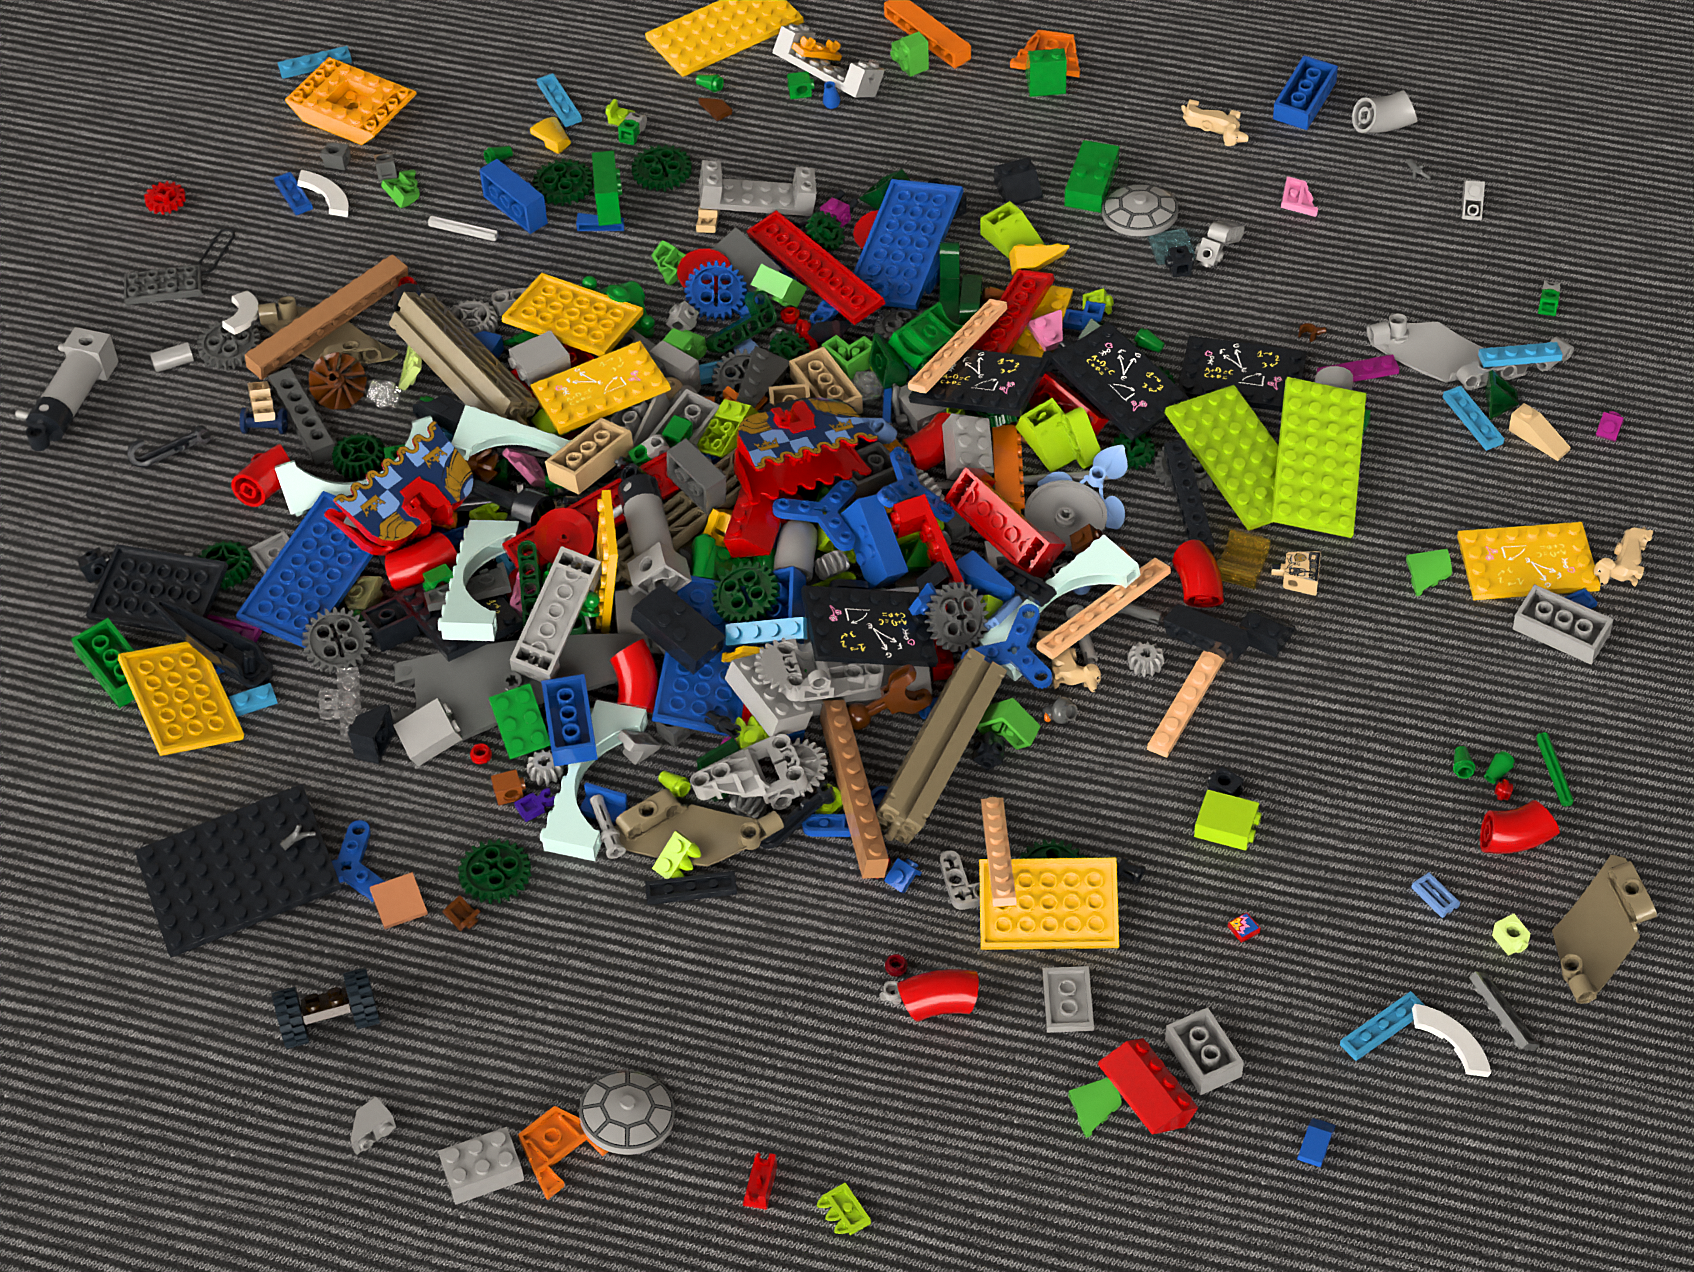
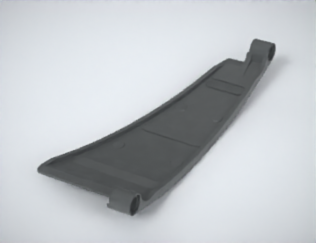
[394,633,665,746]

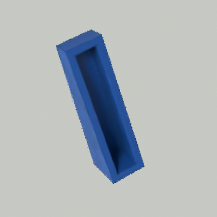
[576,213,625,231]

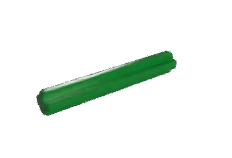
[1536,732,1574,807]

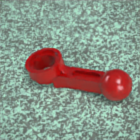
[795,319,819,352]

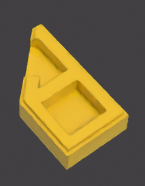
[721,645,763,663]

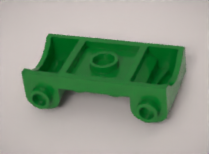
[888,302,964,371]
[690,534,776,586]

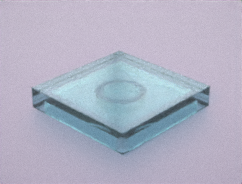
[1148,228,1195,265]

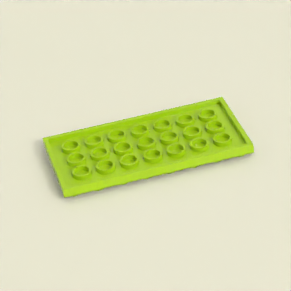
[1271,377,1366,538]
[1164,385,1279,531]

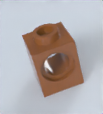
[491,769,526,806]

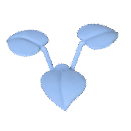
[1037,445,1128,529]

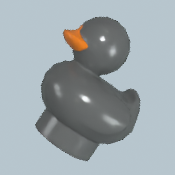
[1042,697,1078,724]

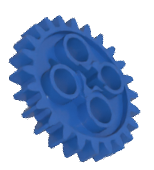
[684,261,747,322]

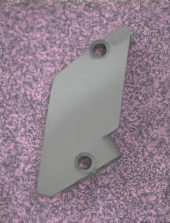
[1367,313,1528,390]

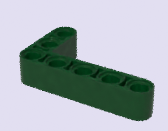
[940,242,960,325]
[517,540,588,635]

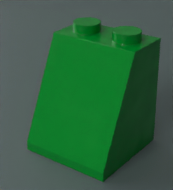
[1025,48,1067,97]

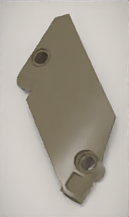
[258,296,398,369]
[614,788,784,867]
[1552,855,1657,1004]

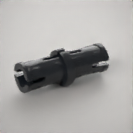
[705,710,741,739]

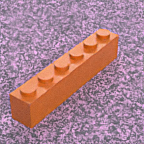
[884,0,971,69]
[992,425,1025,513]

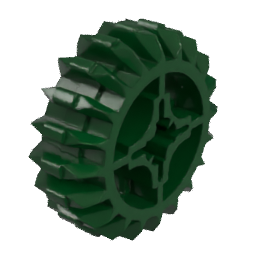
[332,432,385,481]
[198,540,253,591]

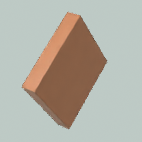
[369,872,428,930]

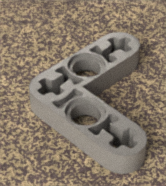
[940,851,980,910]

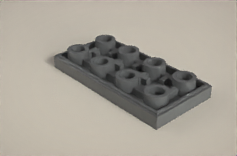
[712,227,783,296]
[124,265,202,305]

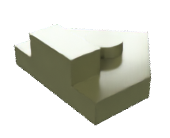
[343,576,384,611]

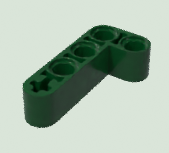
[959,274,982,325]
[706,291,777,353]

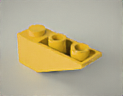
[1009,243,1069,275]

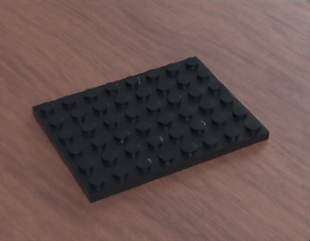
[134,784,342,958]

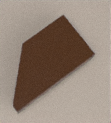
[698,97,732,121]

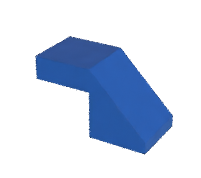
[1062,301,1106,331]
[1297,1118,1336,1167]

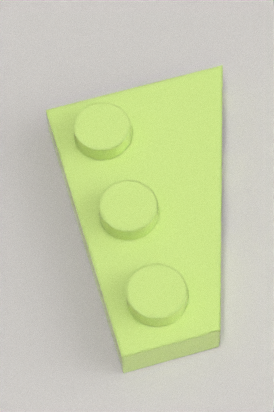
[398,345,422,390]

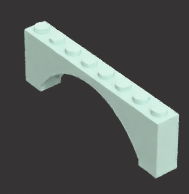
[451,405,618,492]
[275,416,433,516]
[438,520,520,641]
[978,535,1141,681]
[540,700,648,861]

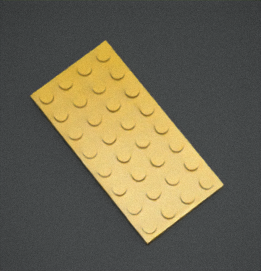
[645,0,804,77]

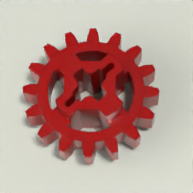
[144,181,186,215]

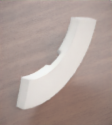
[298,170,349,217]
[222,291,259,335]
[1412,1004,1491,1077]

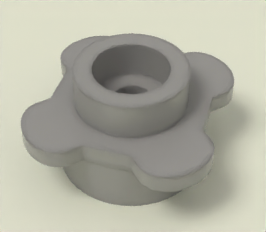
[879,981,901,1005]

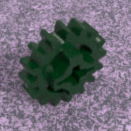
[805,211,845,252]
[768,330,811,371]
[1111,433,1155,470]

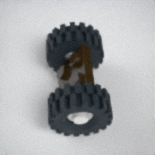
[272,967,380,1049]

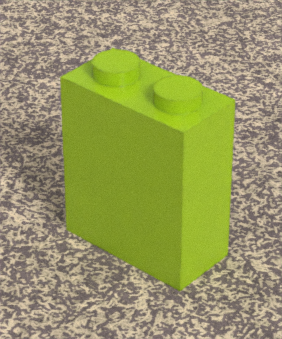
[1194,789,1262,851]

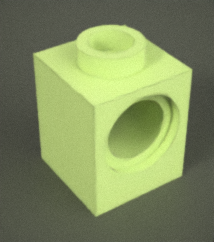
[1492,914,1531,956]

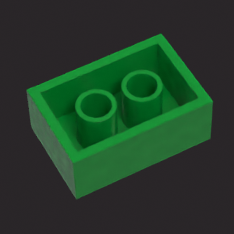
[488,683,551,760]

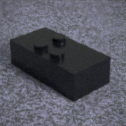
[631,583,726,675]

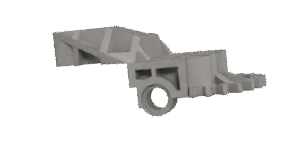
[754,638,884,702]
[690,734,828,810]

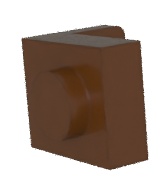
[1070,524,1103,555]
[442,895,481,931]

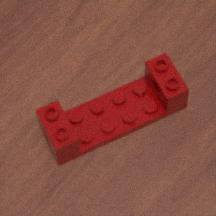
[944,467,1066,577]
[889,494,966,627]

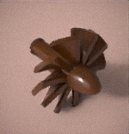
[309,352,367,410]
[465,448,502,484]

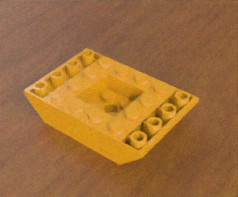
[285,57,417,145]

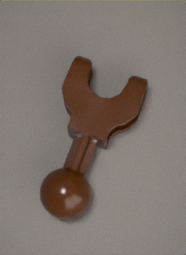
[847,664,933,730]

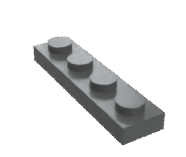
[1469,971,1540,1051]

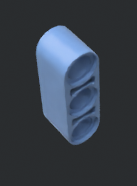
[858,418,897,444]

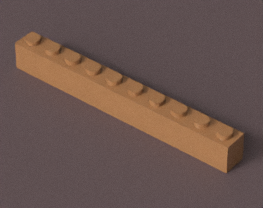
[245,254,408,380]
[820,700,889,879]

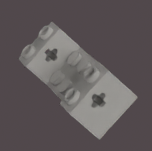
[772,24,885,98]
[699,160,817,216]
[510,546,602,682]

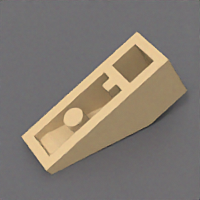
[1509,403,1571,461]

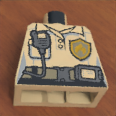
[1271,551,1321,596]

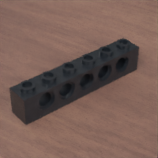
[1164,439,1214,556]

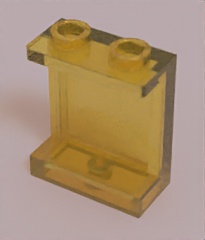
[1217,529,1270,589]

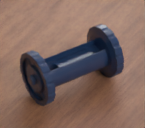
[240,407,288,435]

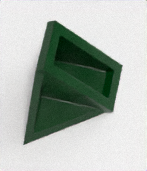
[1485,370,1519,420]
[489,457,512,491]

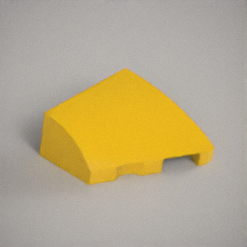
[530,117,571,154]

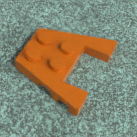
[1010,30,1080,77]
[518,1106,609,1200]

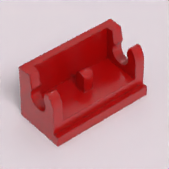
[931,639,955,681]
[743,1153,777,1210]

